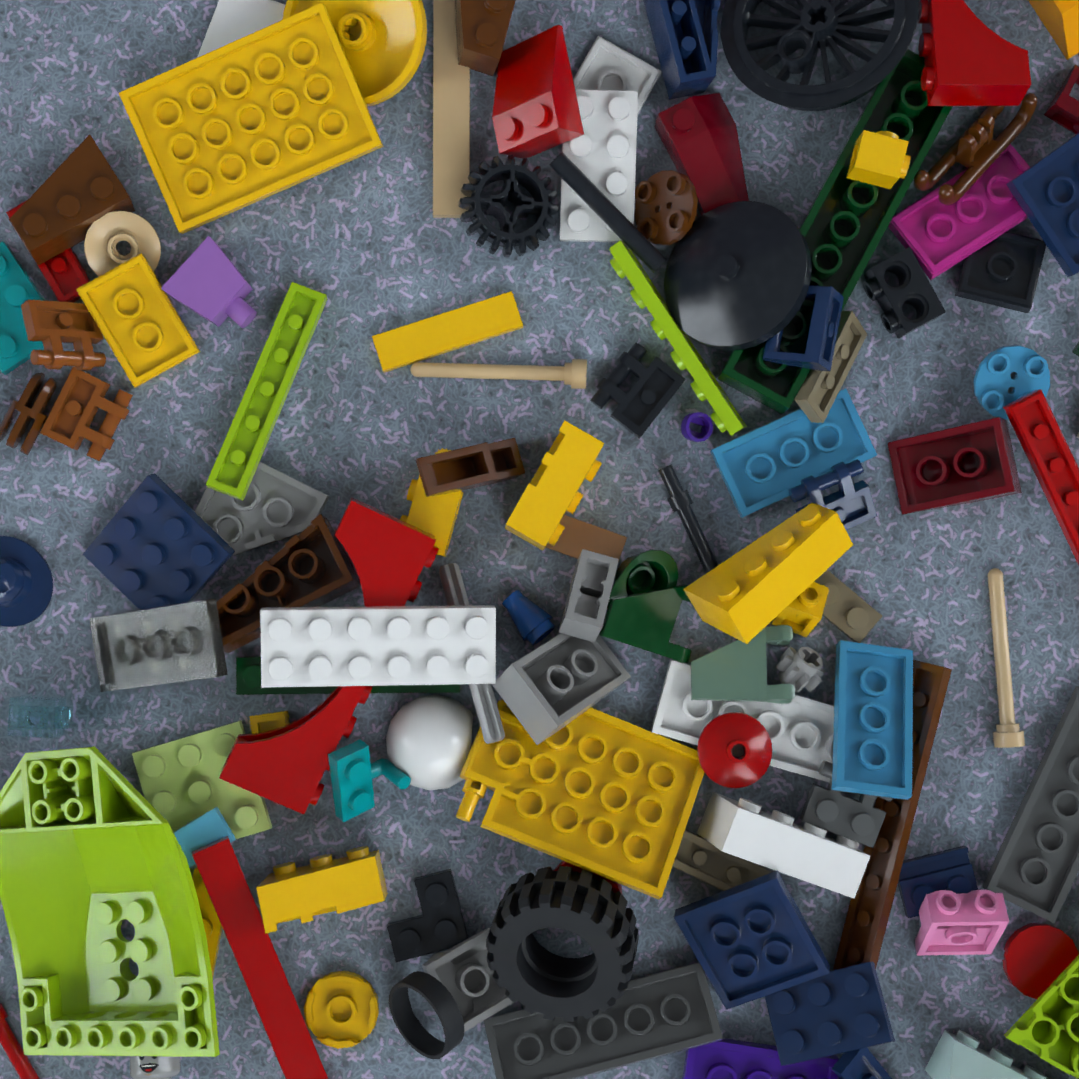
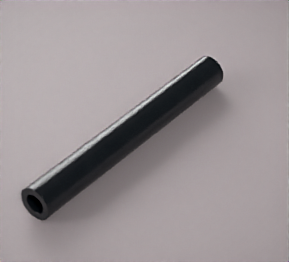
[550,152,667,273]

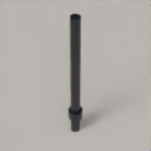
[658,464,738,640]

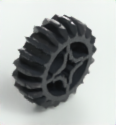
[458,154,559,257]

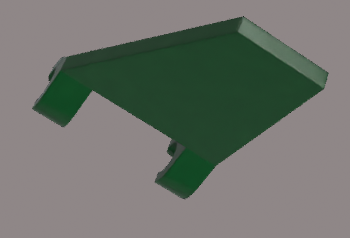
[599,584,692,663]

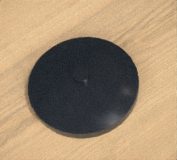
[664,201,812,351]

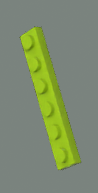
[609,240,747,436]
[206,282,328,501]

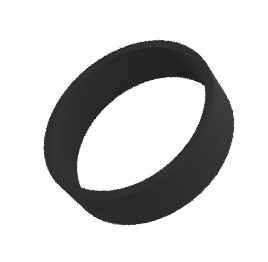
[389,971,464,1059]

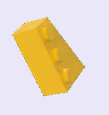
[505,420,604,551]
[256,846,388,934]

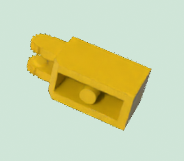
[400,448,463,557]

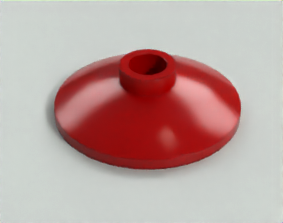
[697,712,772,788]

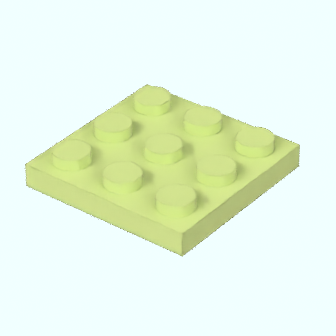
[132,720,272,840]

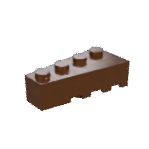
[201,514,361,653]

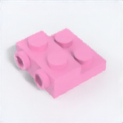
[915,890,1009,956]

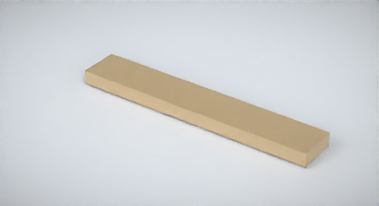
[433,0,470,218]

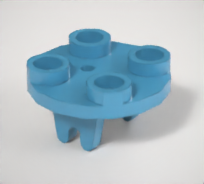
[974,345,1050,420]

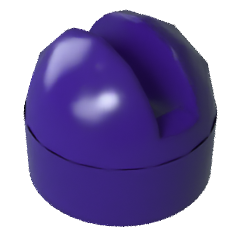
[680,412,713,442]

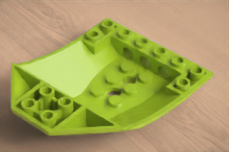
[0,746,220,1057]

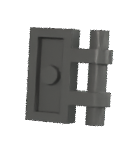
[800,760,893,848]

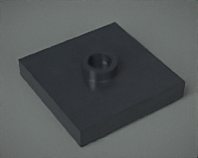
[955,232,1046,313]

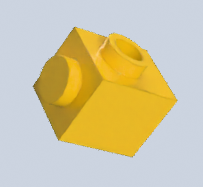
[846,130,911,189]

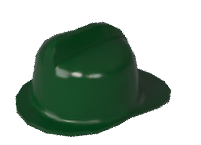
[607,549,679,609]

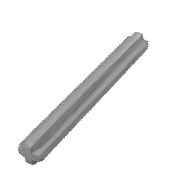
[439,563,505,744]

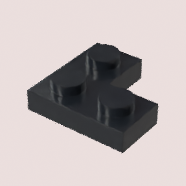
[387,869,468,962]

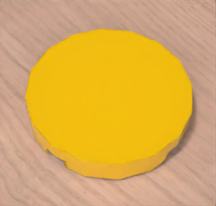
[304,971,379,1049]

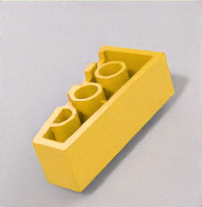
[683,503,853,644]

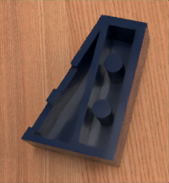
[643,0,720,100]

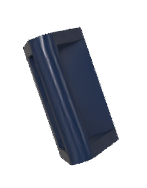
[763,286,844,372]

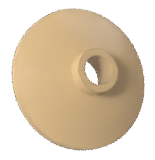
[84,211,161,277]

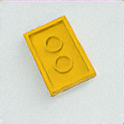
[76,253,200,388]

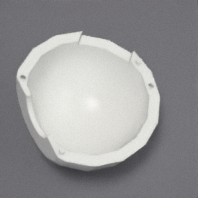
[386,694,473,790]

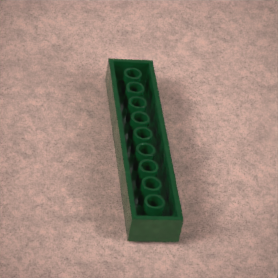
[717,49,953,414]

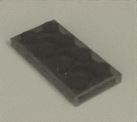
[89,598,228,692]

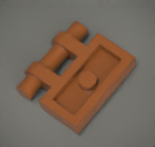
[21,299,106,370]
[40,367,133,461]

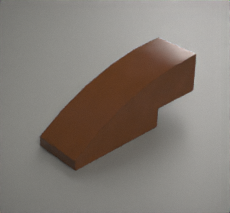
[416,438,525,497]

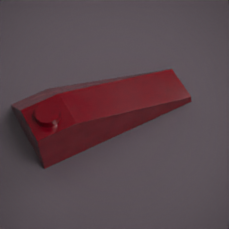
[654,93,749,216]

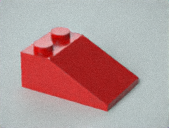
[492,25,584,159]

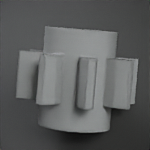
[776,646,825,692]

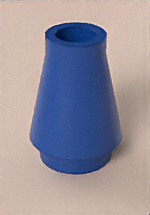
[502,590,555,646]

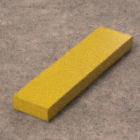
[372,291,523,373]

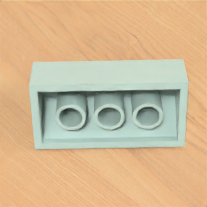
[925,1030,1047,1079]

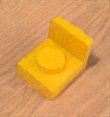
[772,582,829,637]

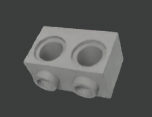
[558,549,619,642]

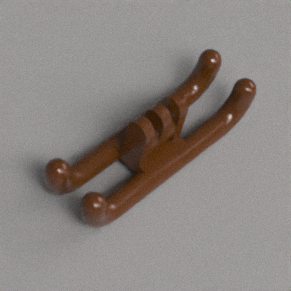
[914,93,1038,206]

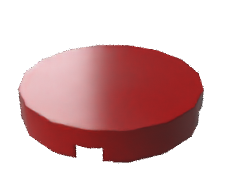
[1002,923,1079,999]

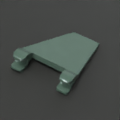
[691,625,795,704]

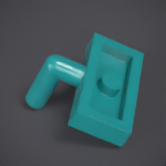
[328,739,411,822]

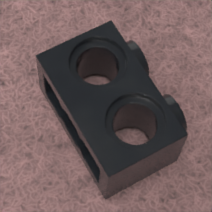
[863,247,946,339]

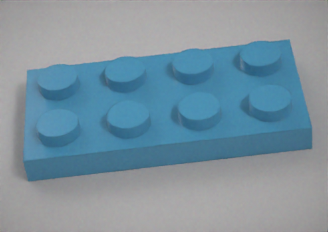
[710,388,877,518]
[832,640,913,800]

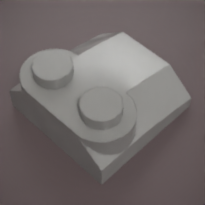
[422,927,513,1032]

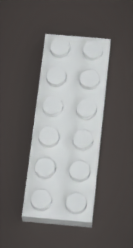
[260,605,496,688]
[651,659,834,782]

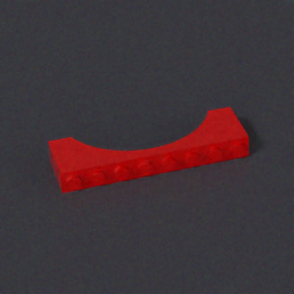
[917,0,1031,106]
[219,497,439,814]

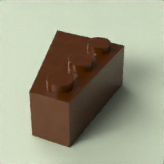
[455,0,516,76]
[9,134,135,265]

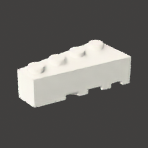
[697,792,870,898]

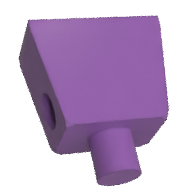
[161,236,257,328]

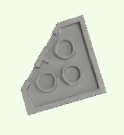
[195,462,330,557]

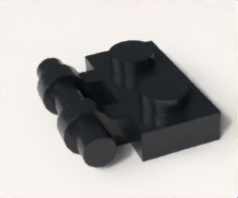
[590,342,686,439]

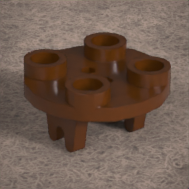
[634,170,698,245]

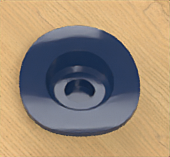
[0,536,53,627]

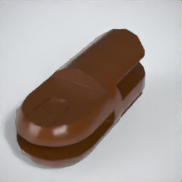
[0,373,57,456]

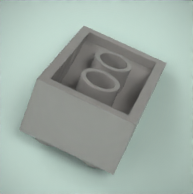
[492,633,631,745]

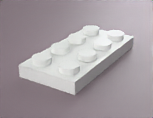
[560,90,638,243]

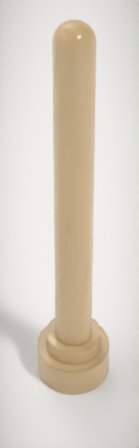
[410,359,587,389]
[988,568,1025,748]

